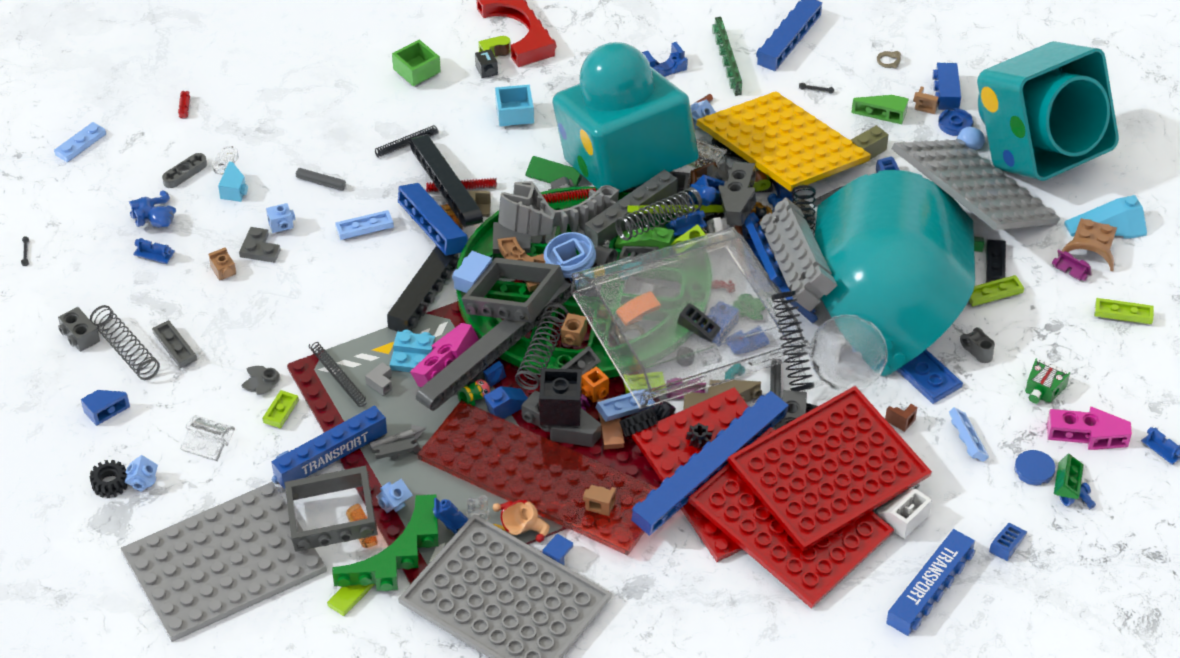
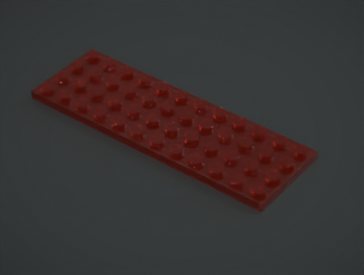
[417,400,658,556]

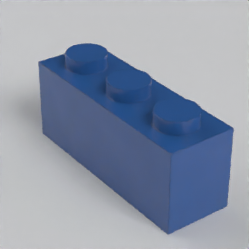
[932,62,961,110]

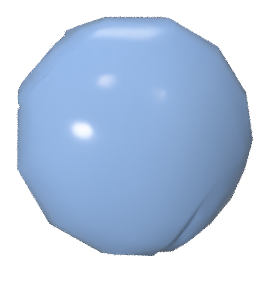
[957,127,985,150]

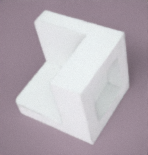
[707,217,737,236]

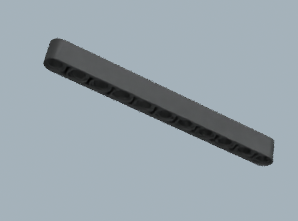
[416,279,575,411]

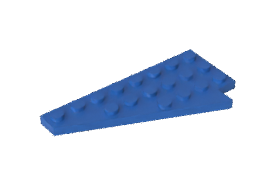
[744,212,818,324]

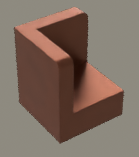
[885,404,918,432]

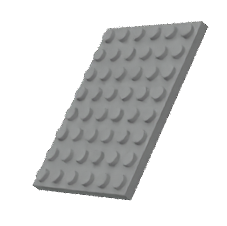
[891,139,1060,230]
[120,482,327,642]
[398,514,612,658]

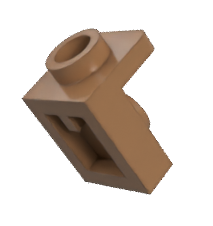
[913,87,939,114]

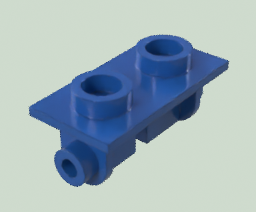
[665,210,707,237]
[133,238,175,264]
[1141,427,1180,465]
[433,498,468,534]

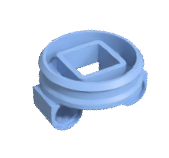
[544,232,596,289]

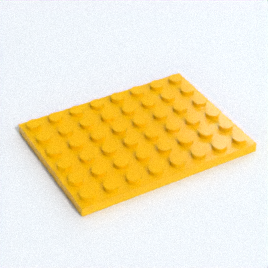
[696,91,871,192]

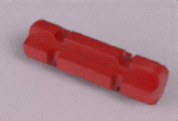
[178,91,190,118]

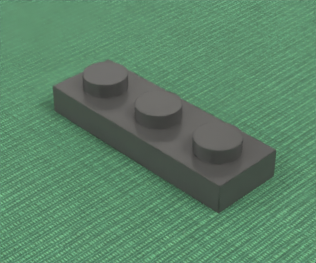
[152,320,197,368]

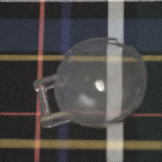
[788,315,888,392]

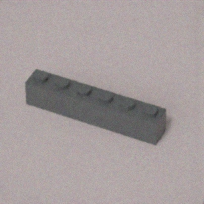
[585,169,678,247]

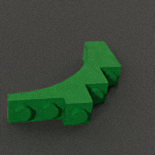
[332,494,439,591]

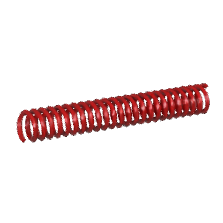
[426,178,497,192]
[542,188,596,204]

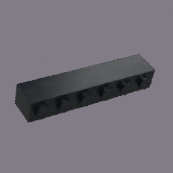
[387,245,459,332]

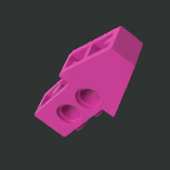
[410,323,479,387]
[1047,406,1132,450]

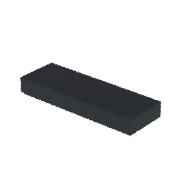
[986,239,1006,283]

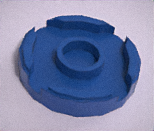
[938,108,974,136]
[1014,450,1056,486]

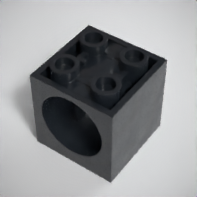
[539,368,582,426]

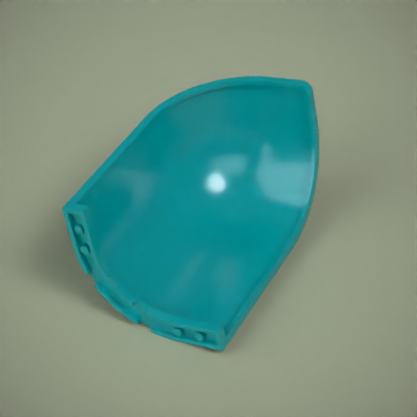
[814,170,975,376]

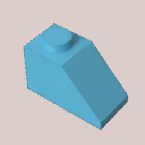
[218,162,248,202]

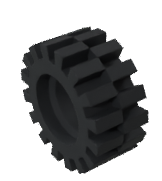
[619,408,658,436]
[89,460,129,498]

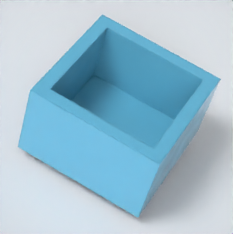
[495,84,534,126]

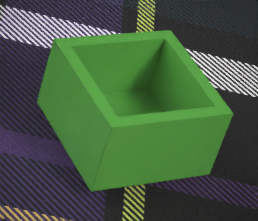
[392,39,441,86]

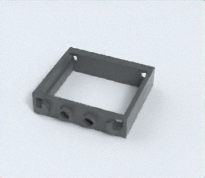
[462,258,565,323]
[285,466,378,552]

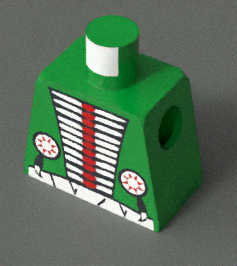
[1025,358,1070,404]

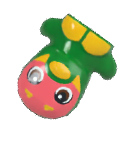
[457,379,490,409]

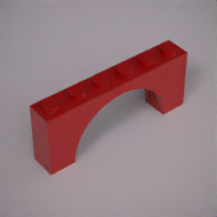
[476,0,557,67]

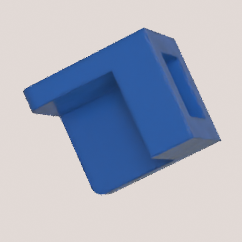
[542,534,573,566]

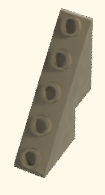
[683,378,762,410]

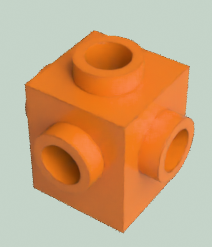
[582,366,609,403]

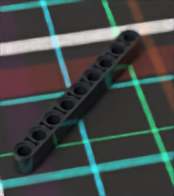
[409,135,483,228]

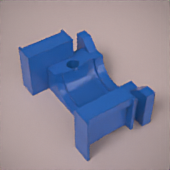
[642,41,688,77]

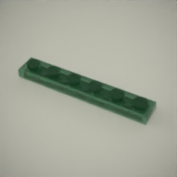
[712,16,742,96]

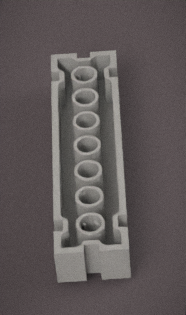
[760,197,837,312]

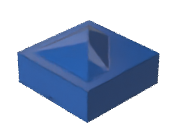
[484,361,506,387]

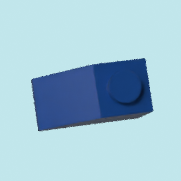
[484,386,528,423]
[81,390,130,426]

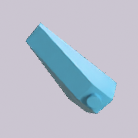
[1064,195,1147,239]

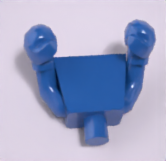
[688,175,725,206]

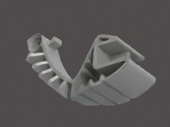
[498,181,619,236]

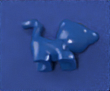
[129,190,176,228]

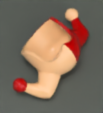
[492,500,550,543]

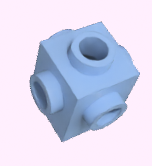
[690,99,716,129]
[266,203,296,233]
[125,455,158,492]
[376,478,413,513]

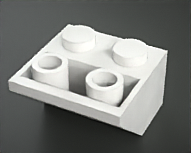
[874,489,932,539]

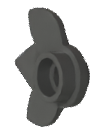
[241,365,280,395]

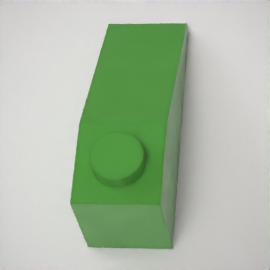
[851,95,909,125]
[615,227,674,259]

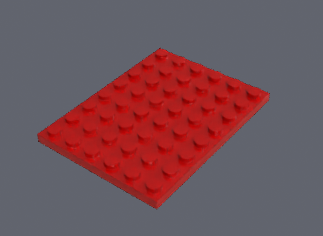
[727,386,932,551]
[632,387,749,562]
[688,427,894,609]

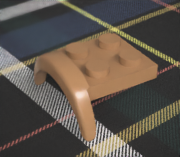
[1062,218,1117,271]

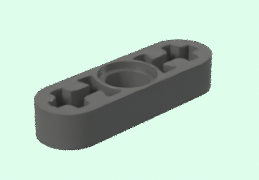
[162,153,207,188]

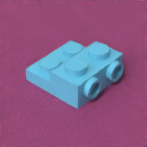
[390,330,435,372]

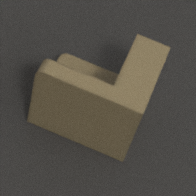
[469,190,491,217]

